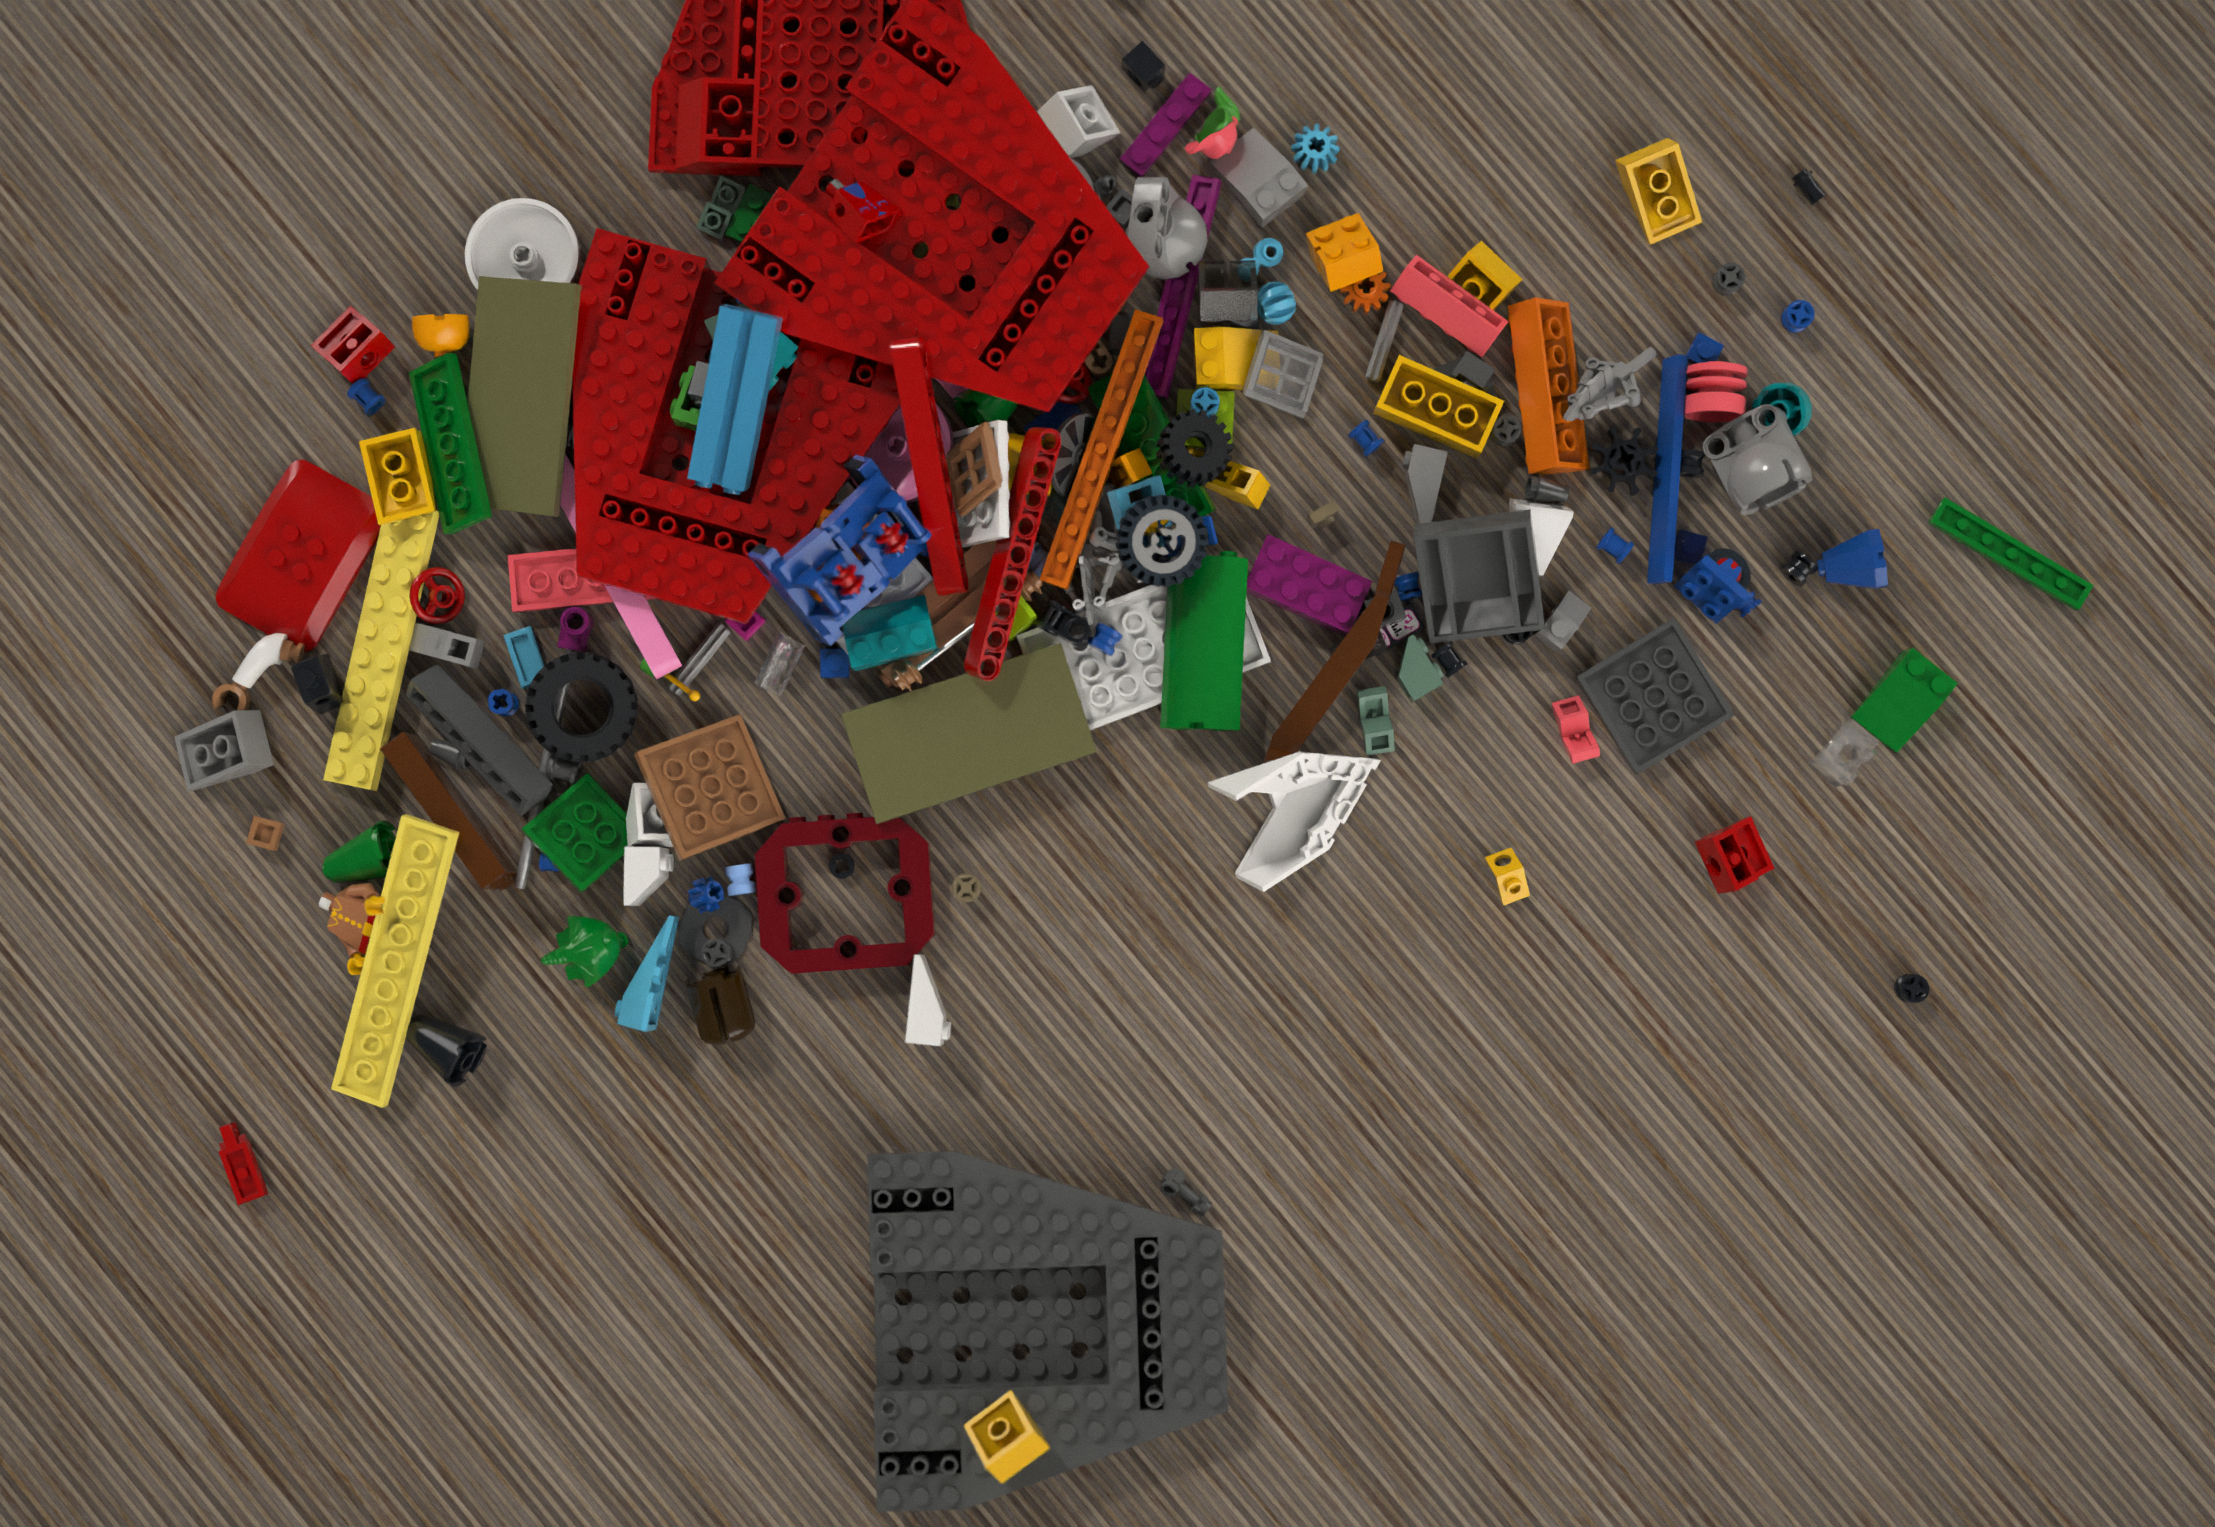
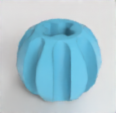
[1255,282,1296,325]

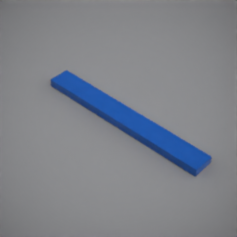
[1647,354,1688,584]

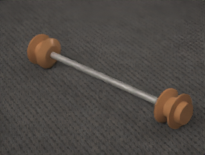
[892,571,1043,692]

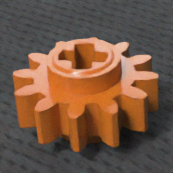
[1339,272,1391,315]

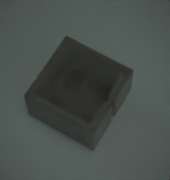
[1198,260,1258,323]

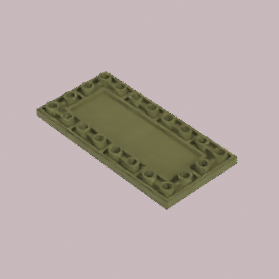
[467,276,581,517]
[841,643,1097,824]

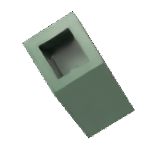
[1396,634,1444,703]

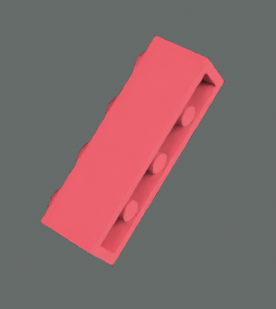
[1390,255,1509,357]

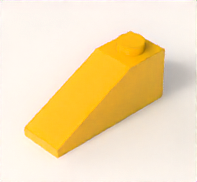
[1187,447,1271,509]

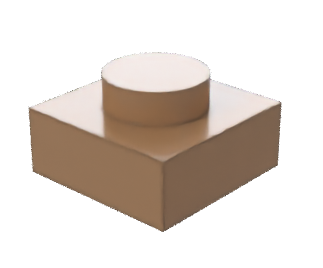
[246,816,285,851]

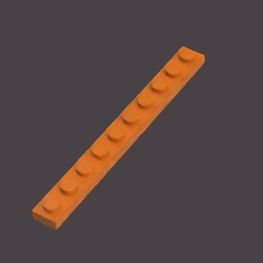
[1039,309,1164,590]

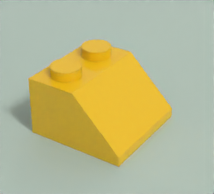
[1447,241,1523,311]
[963,1390,1050,1483]

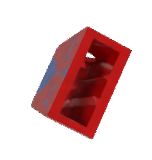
[826,179,899,244]

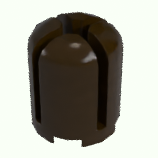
[684,965,755,1046]

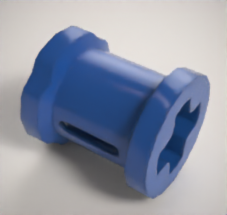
[347,378,386,416]
[1347,419,1385,458]
[1596,527,1634,564]
[488,689,519,717]

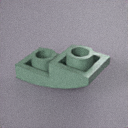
[696,175,747,240]

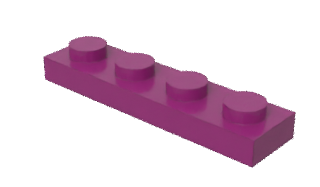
[1120,73,1212,177]

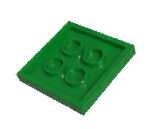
[522,773,628,893]

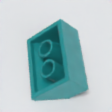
[842,595,938,671]

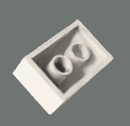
[905,954,951,1046]

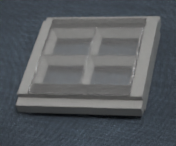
[1242,330,1324,419]

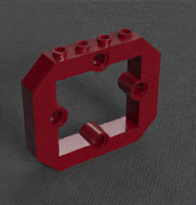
[755,813,936,974]

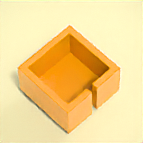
[1305,213,1383,292]

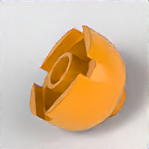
[411,314,470,358]

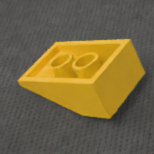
[1615,138,1702,245]
[1193,327,1280,391]
[359,428,436,525]

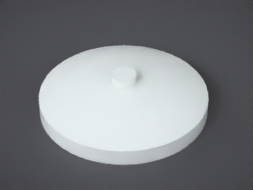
[465,198,581,290]

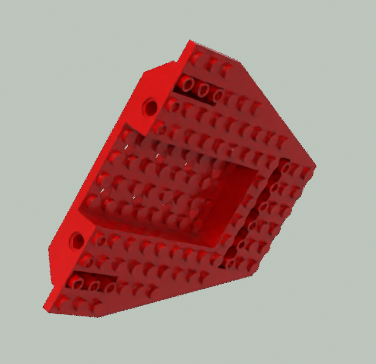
[648,0,970,177]
[715,0,1150,412]
[572,228,901,624]

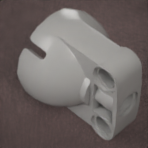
[1126,177,1207,280]
[1703,404,1813,515]

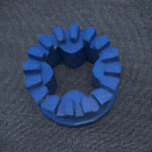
[1735,591,1762,618]

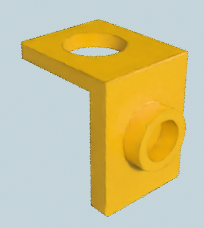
[1485,848,1530,905]

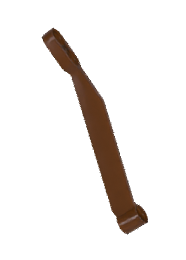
[1263,540,1405,764]

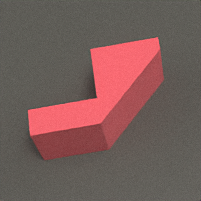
[1552,695,1600,764]

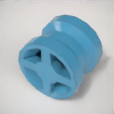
[1190,387,1220,418]

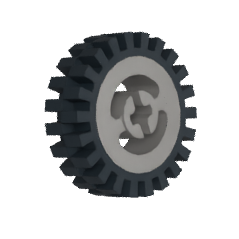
[1115,495,1209,587]

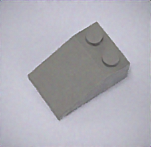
[1209,128,1308,229]
[174,710,274,791]

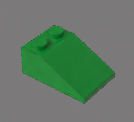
[1850,647,1958,753]

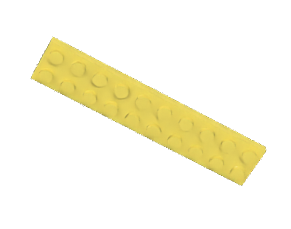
[323,511,439,791]
[331,814,459,1108]

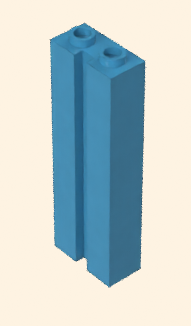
[687,304,783,495]

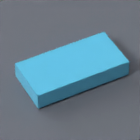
[503,626,545,690]

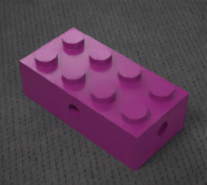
[1247,534,1373,637]

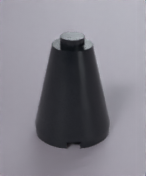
[405,1014,487,1087]

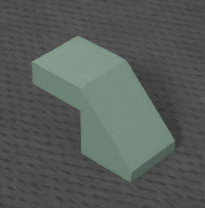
[1357,686,1395,756]

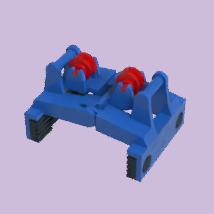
[747,455,932,646]

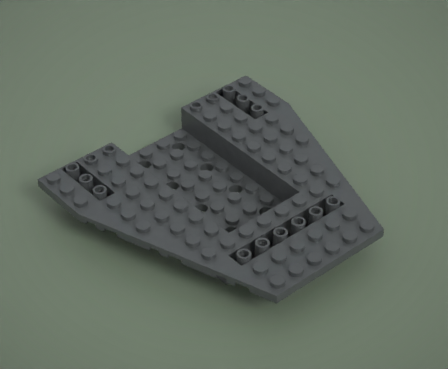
[867,1151,1228,1512]

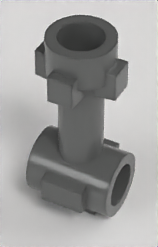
[1161,1168,1212,1216]

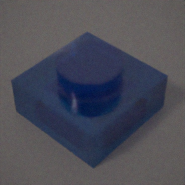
[1674,529,1708,564]

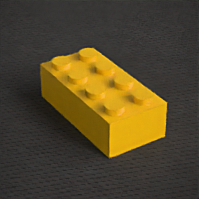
[1373,355,1504,459]

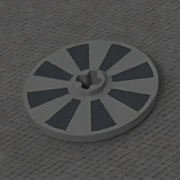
[1051,413,1097,498]

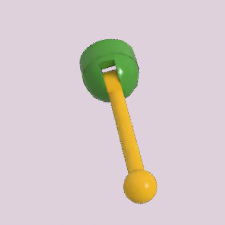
[640,658,700,701]

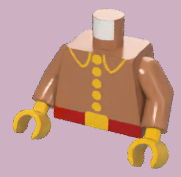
[319,883,385,975]

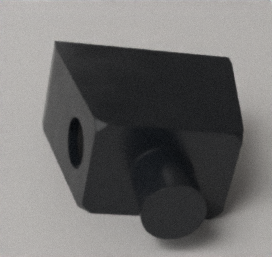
[291,654,343,714]

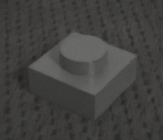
[1106,188,1133,229]

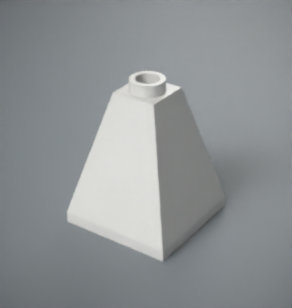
[1509,498,1574,576]

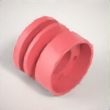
[1684,361,1748,423]

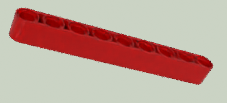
[890,336,969,596]
[964,427,1061,681]

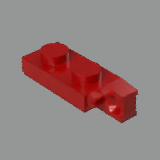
[218,1122,269,1205]

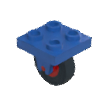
[1674,548,1751,624]

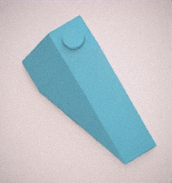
[615,915,679,1032]

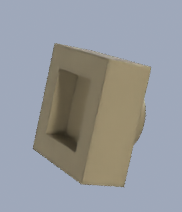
[1307,500,1339,529]

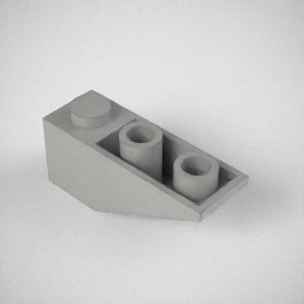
[409,622,485,669]

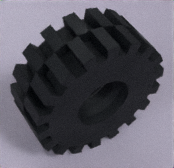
[1156,409,1233,487]

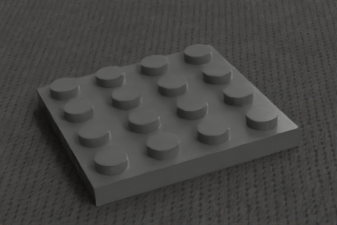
[1575,618,1735,775]

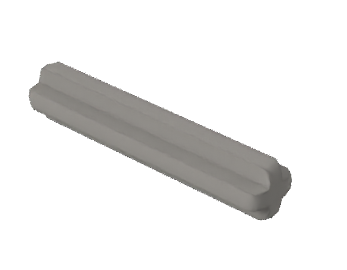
[1365,300,1403,383]
[668,623,731,696]

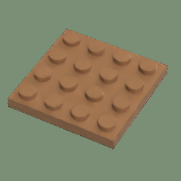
[634,714,786,861]

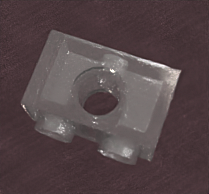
[1809,719,1879,787]

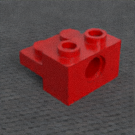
[311,305,395,385]
[1694,816,1775,894]

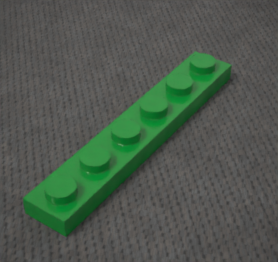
[1928,497,2094,611]

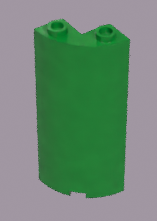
[1160,551,1248,732]

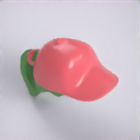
[1185,87,1240,159]

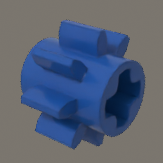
[687,877,725,913]

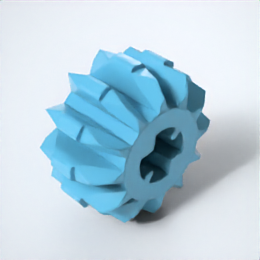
[1291,123,1340,174]

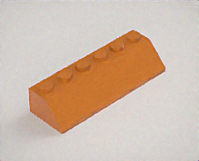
[1508,297,1590,475]

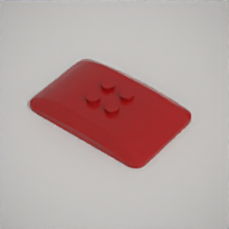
[215,460,381,653]

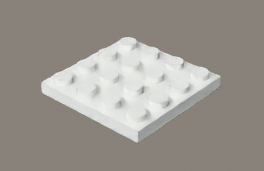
[951,420,1010,548]

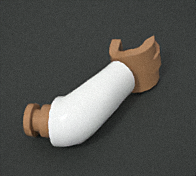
[212,633,305,710]

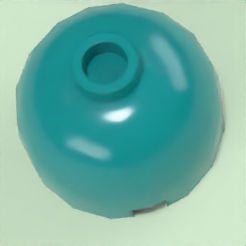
[1752,382,1812,436]

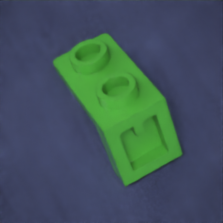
[670,365,700,432]

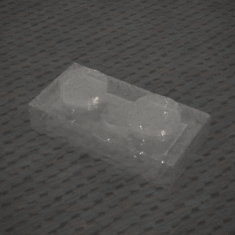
[754,633,805,697]

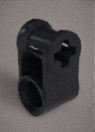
[1035,599,1091,646]

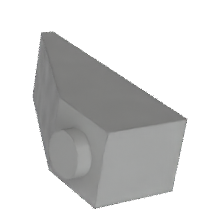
[1402,444,1448,524]

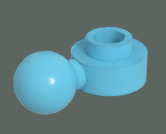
[1236,238,1283,281]

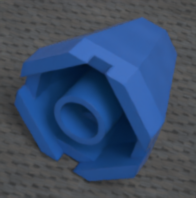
[1817,529,1888,589]

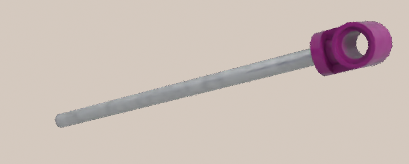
[514,607,594,889]

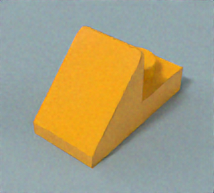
[1108,448,1152,489]

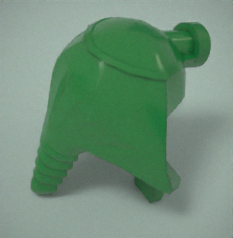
[540,916,629,987]

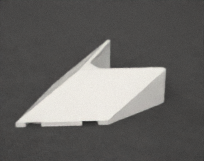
[1208,752,1381,892]

